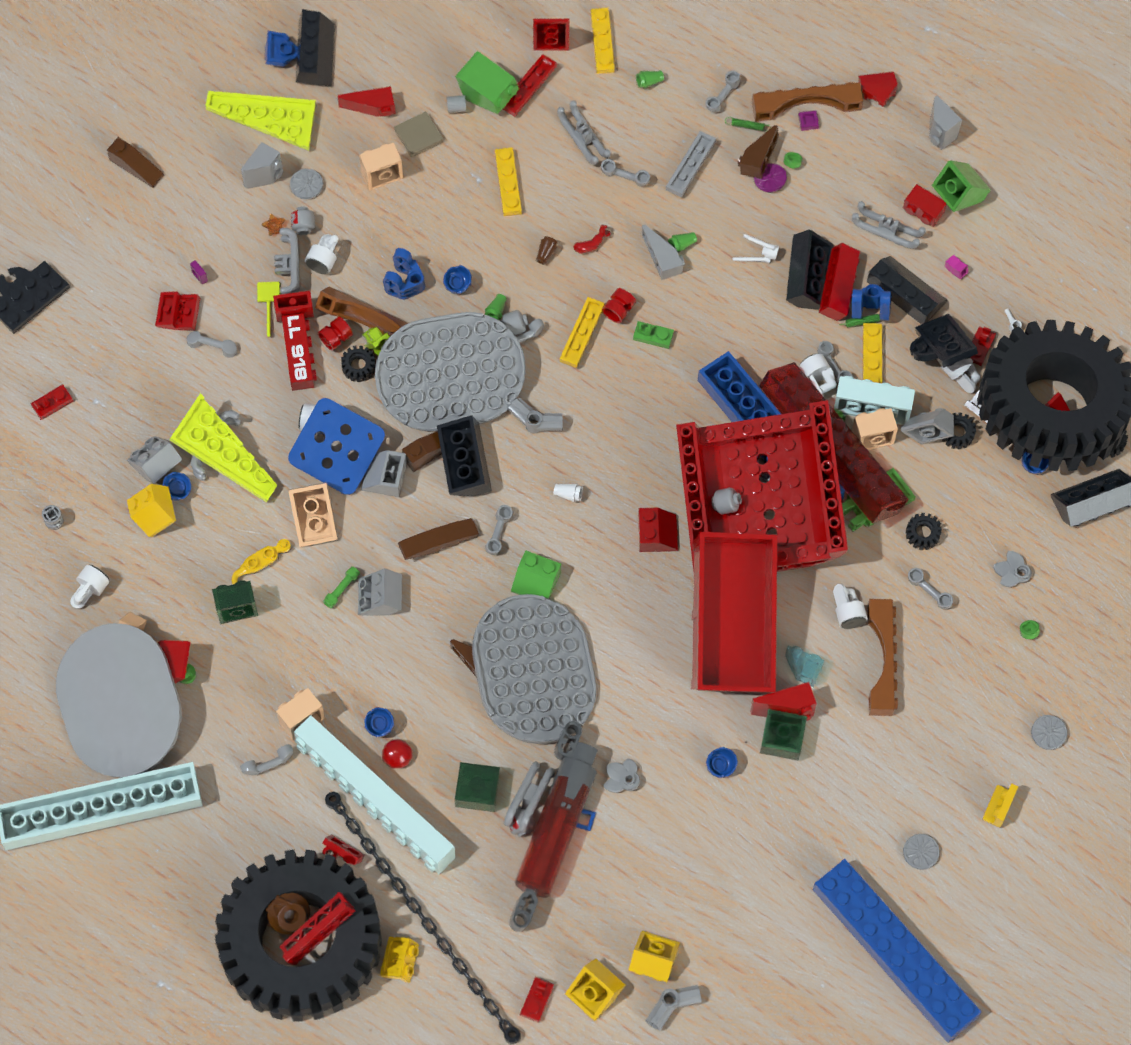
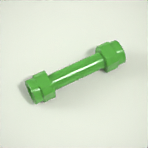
[323,566,360,608]

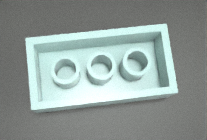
[834,376,915,425]

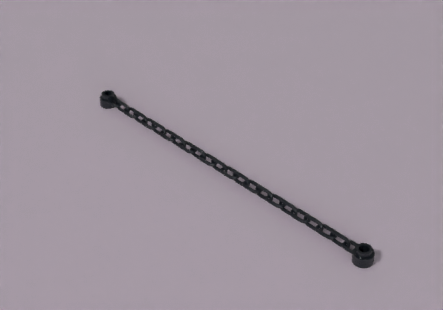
[325,792,521,1045]

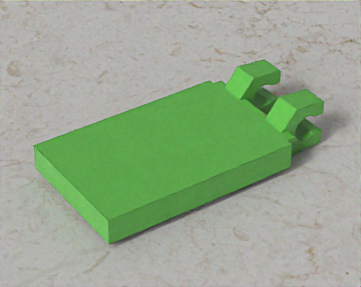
[842,468,916,532]

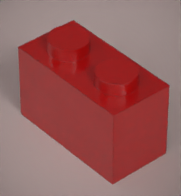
[903,184,947,227]
[273,291,314,322]

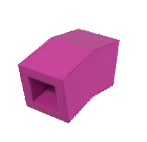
[944,255,969,280]

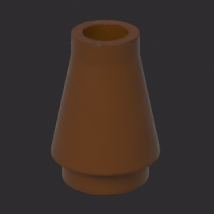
[536,236,558,265]

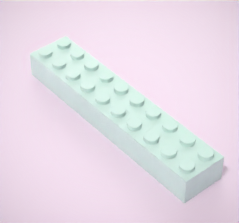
[294,715,456,875]
[0,762,203,850]

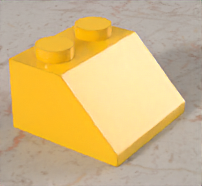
[127,484,176,537]
[629,931,680,982]
[565,958,626,1021]

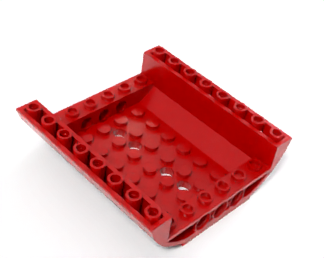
[676,400,848,572]

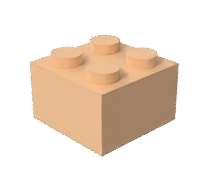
[359,143,403,190]
[851,408,898,452]
[276,688,325,742]

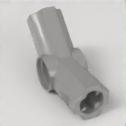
[508,397,562,434]
[645,985,702,1031]

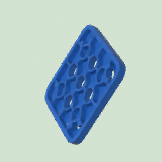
[288,398,385,495]

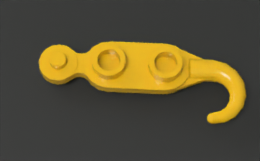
[231,539,291,590]

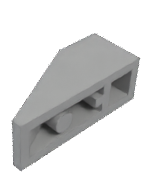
[641,225,685,280]

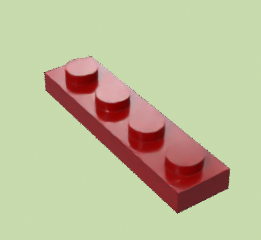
[503,54,557,117]

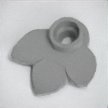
[993,551,1031,587]
[603,758,640,793]

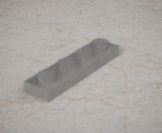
[666,131,716,198]

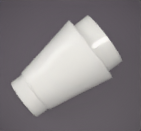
[554,484,583,502]

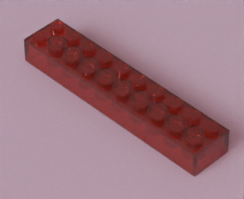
[759,362,909,524]

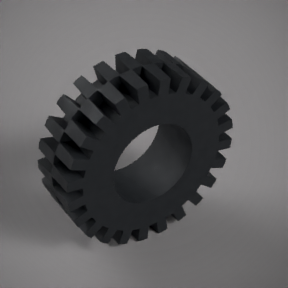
[977,320,1131,471]
[215,850,382,1022]

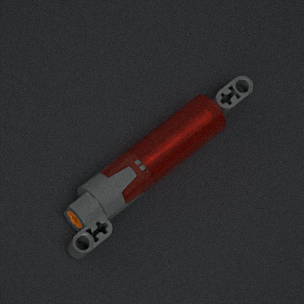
[509,721,598,932]

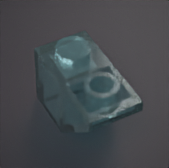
[785,645,824,687]

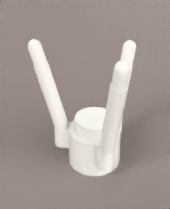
[732,234,779,263]

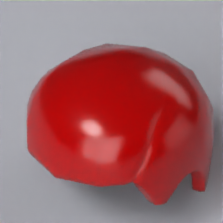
[381,739,413,769]

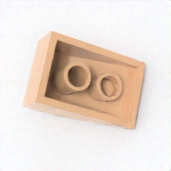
[288,482,338,547]

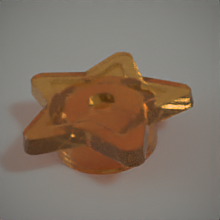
[262,214,285,236]

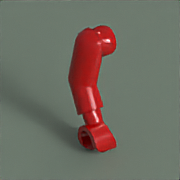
[573,224,611,254]

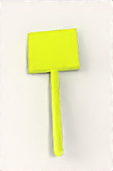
[257,281,280,337]

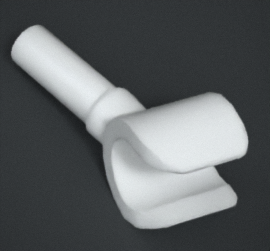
[1005,309,1022,332]

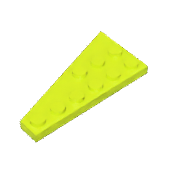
[205,91,316,151]
[170,393,277,502]

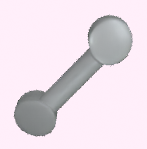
[706,71,740,112]
[601,159,650,187]
[516,319,544,343]
[186,331,237,358]
[817,341,853,384]
[485,505,513,555]
[908,568,953,609]
[240,744,294,775]

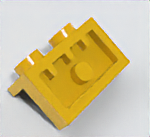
[982,783,1019,828]
[380,936,419,983]

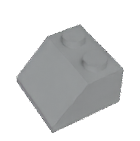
[929,95,962,150]
[241,142,283,189]
[901,408,954,444]

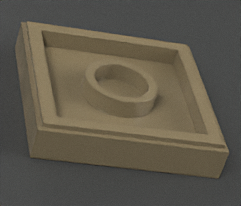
[394,111,443,157]

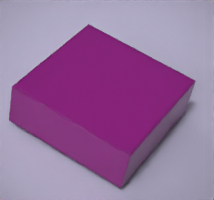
[798,110,819,131]
[190,260,208,285]

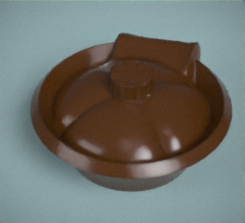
[266,893,310,935]

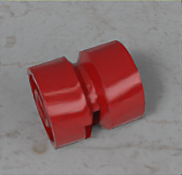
[602,288,636,323]
[318,316,353,351]

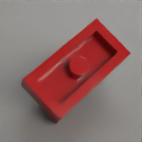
[971,326,996,366]
[30,384,73,420]
[322,834,365,865]
[520,977,554,1023]

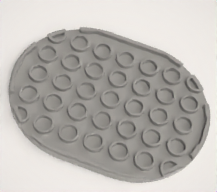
[375,312,525,432]
[472,594,596,744]
[56,623,182,778]

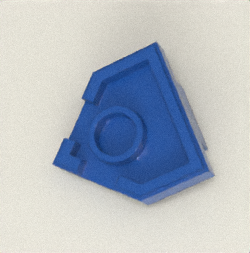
[265,31,297,67]

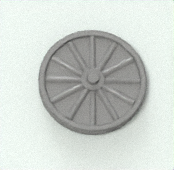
[290,169,323,199]
[1031,715,1067,750]
[903,834,940,870]

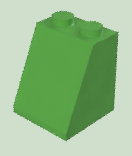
[455,51,519,114]
[931,160,991,212]

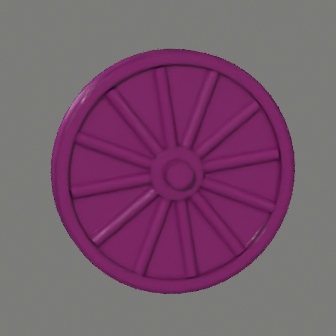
[754,163,787,192]

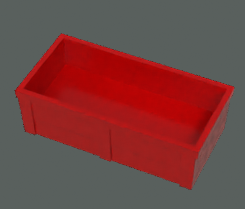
[691,532,777,693]

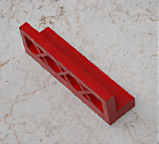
[279,892,355,966]

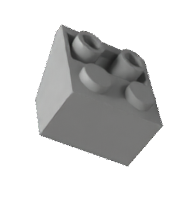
[127,436,182,484]
[361,450,407,497]
[358,568,402,616]

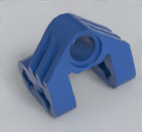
[383,248,425,300]
[852,284,891,321]

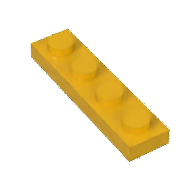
[591,8,614,74]
[495,147,522,216]
[559,297,605,368]
[863,323,882,384]

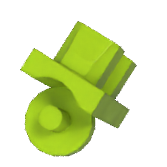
[362,327,390,356]

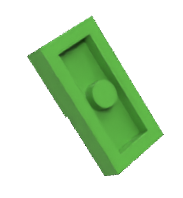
[633,321,674,349]

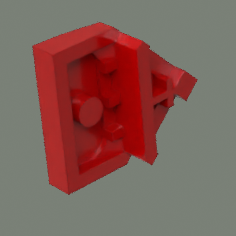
[858,71,898,107]

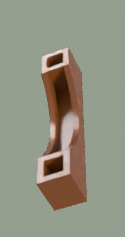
[752,82,863,122]
[315,286,408,337]
[867,599,898,716]

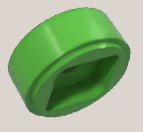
[783,152,802,168]
[1020,620,1040,639]
[180,664,196,684]

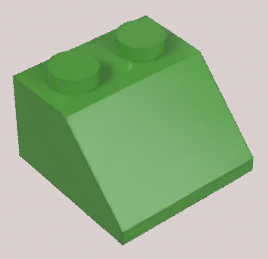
[511,550,561,599]

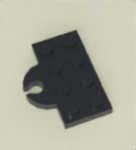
[0,260,70,334]
[910,313,978,368]

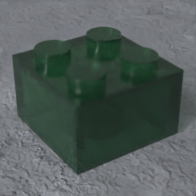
[212,580,258,624]
[760,709,807,761]
[455,762,500,812]

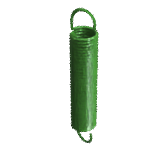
[725,117,771,131]
[839,314,880,328]

